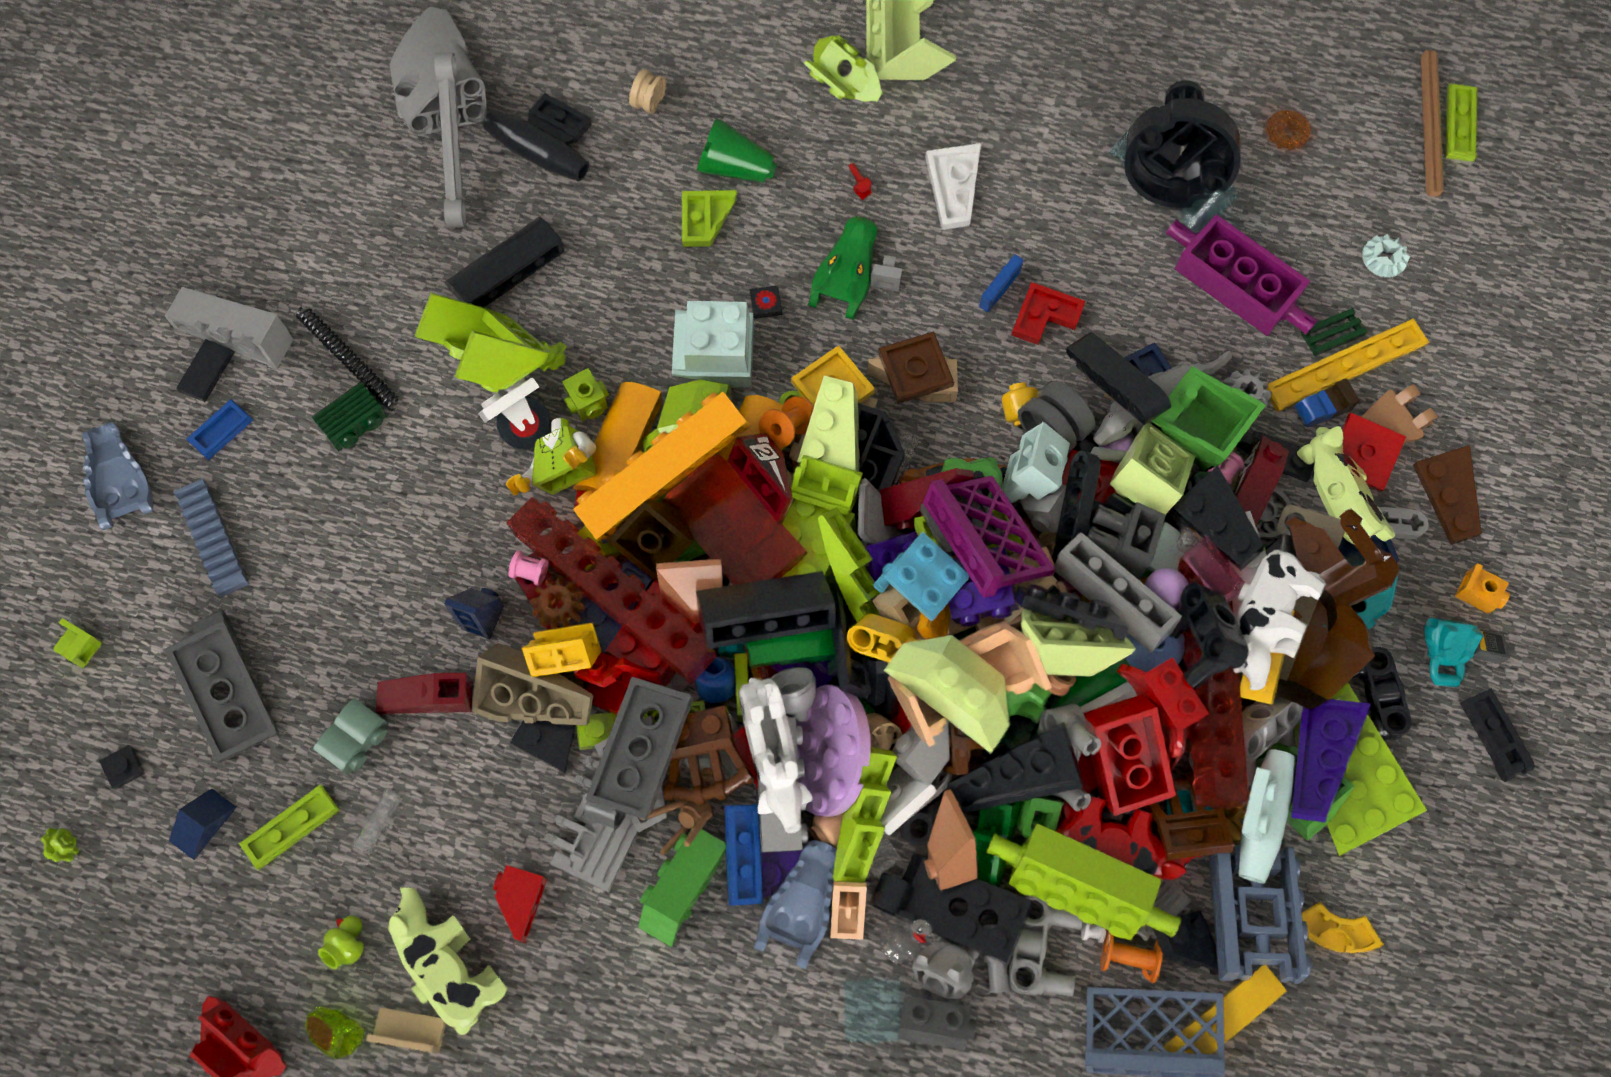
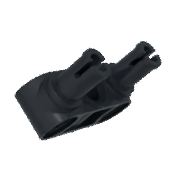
[1169,582,1249,689]
[1352,647,1412,740]

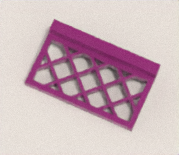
[923,476,1055,598]

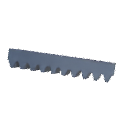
[174,478,250,598]

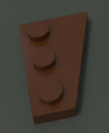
[1413,445,1482,545]

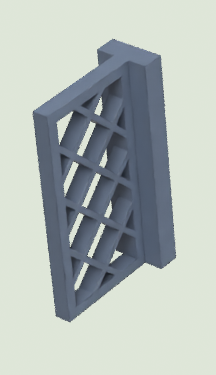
[1085,987,1225,1077]

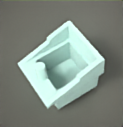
[672,301,754,388]

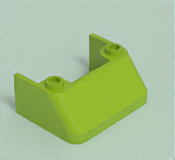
[415,292,550,393]

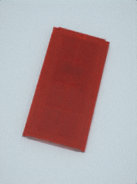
[662,453,808,585]

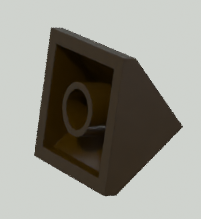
[607,499,694,581]

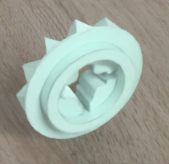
[1362,234,1410,277]

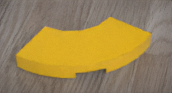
[1301,902,1384,953]

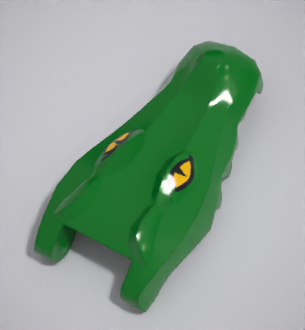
[807,216,877,320]

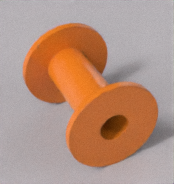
[759,396,814,448]
[1100,930,1163,983]

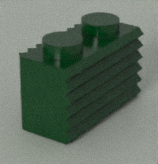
[312,382,387,451]

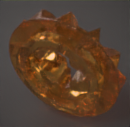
[1265,110,1311,152]

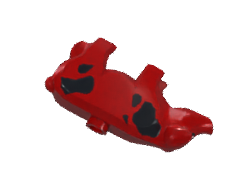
[1055,796,1202,880]

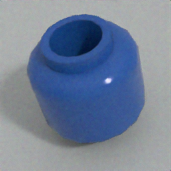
[695,657,736,703]

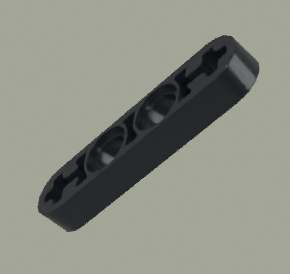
[1052,451,1101,564]

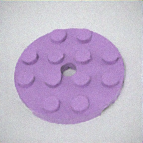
[796,685,870,817]

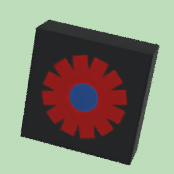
[750,285,782,319]

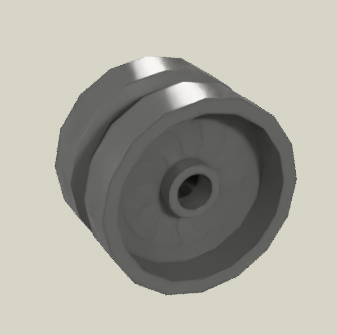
[1018,380,1096,453]

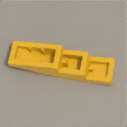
[1162,965,1287,1054]

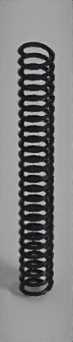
[296,307,399,411]

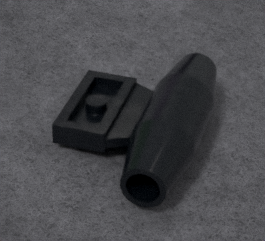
[483,93,591,182]

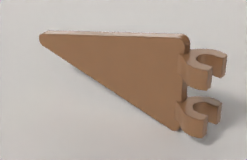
[1361,384,1438,444]

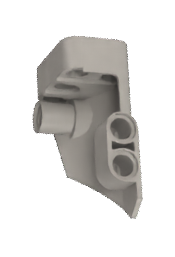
[389,7,487,136]

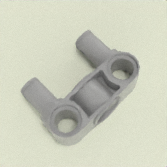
[1220,694,1303,786]
[1038,704,1101,811]
[1008,896,1083,996]

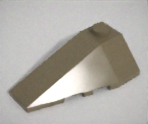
[472,643,593,725]

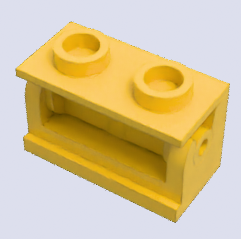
[522,623,601,677]

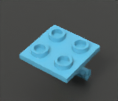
[873,532,970,621]

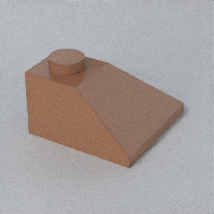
[656,559,723,623]
[924,789,977,890]

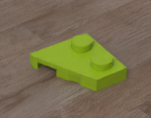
[682,190,737,247]

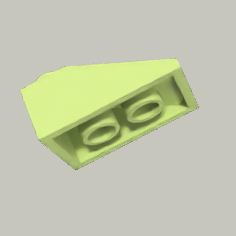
[1110,423,1195,514]

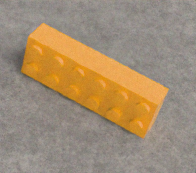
[573,392,751,540]

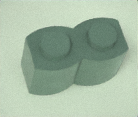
[313,698,389,775]

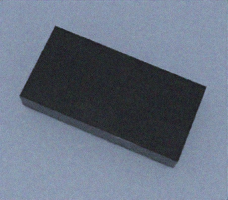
[176,339,234,402]

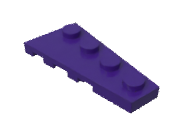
[1291,699,1370,823]

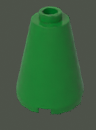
[696,118,777,183]

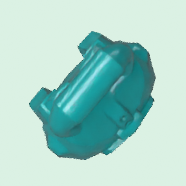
[1423,617,1484,687]

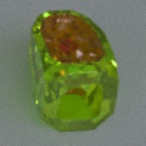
[305,1006,365,1060]

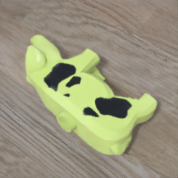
[1297,426,1395,544]
[389,887,507,1035]

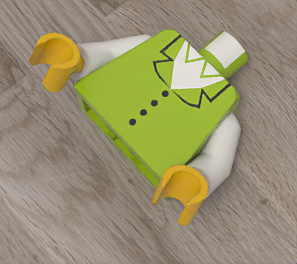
[506,418,596,496]

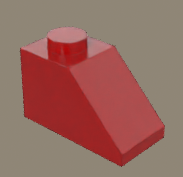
[493,865,547,943]

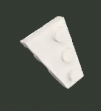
[925,143,981,230]

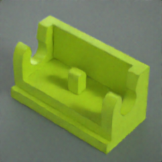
[791,455,863,515]

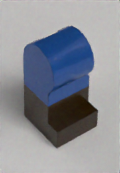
[1295,378,1360,428]

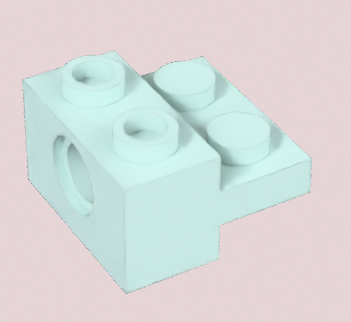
[1002,422,1070,504]

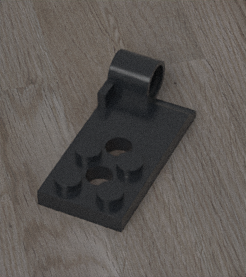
[869,854,1033,965]

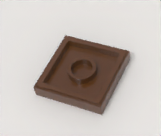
[878,331,955,404]

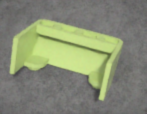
[866,0,956,80]

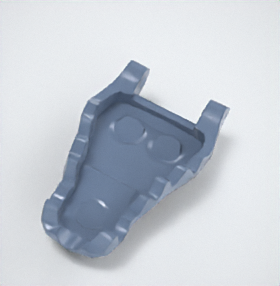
[82,422,153,530]
[753,840,837,969]

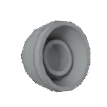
[771,667,816,722]

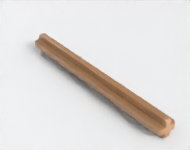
[1421,50,1444,197]

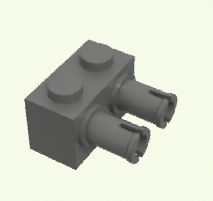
[1087,502,1166,580]

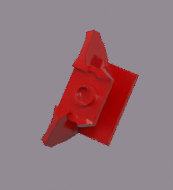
[574,652,662,714]
[1116,657,1209,758]
[188,996,286,1077]

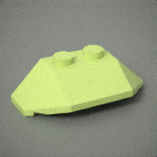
[1021,609,1136,676]
[884,635,1009,752]

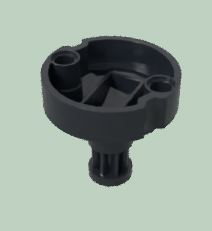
[1124,80,1241,208]

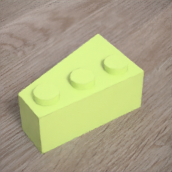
[797,376,860,472]

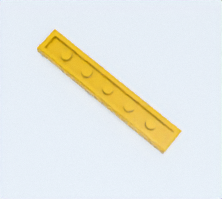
[1266,318,1429,413]

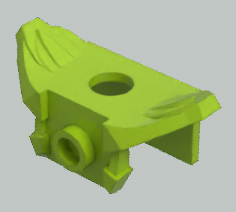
[804,35,883,102]

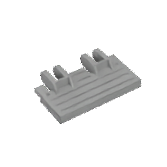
[544,757,666,893]

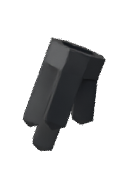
[867,656,899,719]

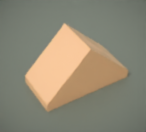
[830,881,867,939]

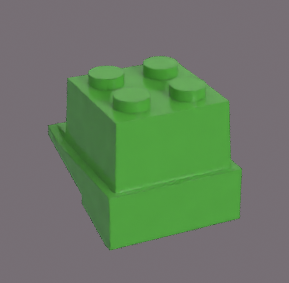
[1151,366,1266,471]

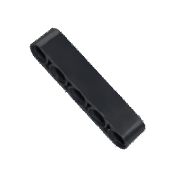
[1066,332,1171,425]

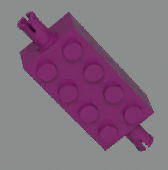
[1166,214,1318,336]

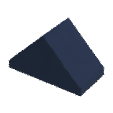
[169,788,237,860]

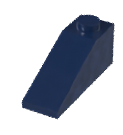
[444,588,504,639]

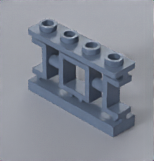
[1209,846,1311,984]

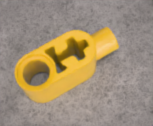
[847,614,920,662]

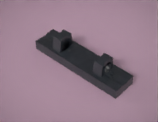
[826,573,871,698]

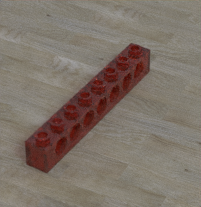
[506,497,717,685]
[1178,548,1249,810]

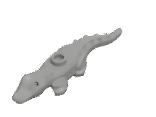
[1093,351,1232,446]

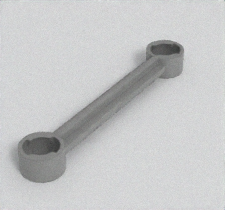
[434,52,466,228]

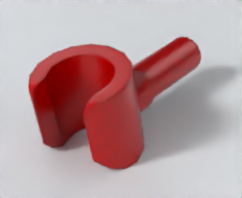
[849,163,872,200]

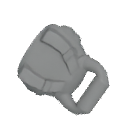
[912,936,979,999]

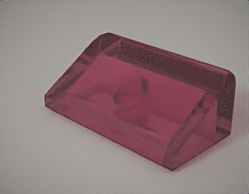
[1183,535,1245,603]

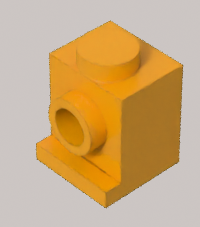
[1455,563,1510,614]

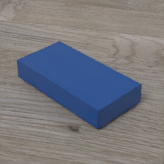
[979,254,1023,312]
[186,399,253,460]

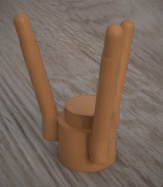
[640,800,713,855]

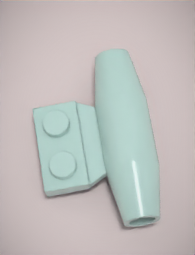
[1239,749,1294,883]

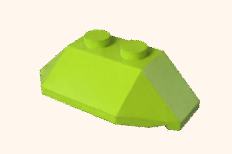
[657,379,732,473]

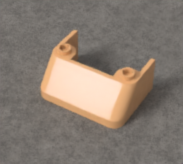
[888,622,1052,747]

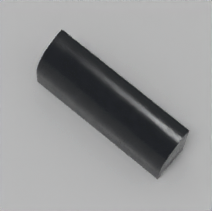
[445,217,565,308]
[696,571,835,649]

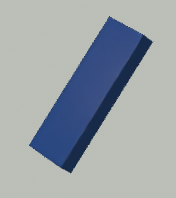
[724,804,763,906]

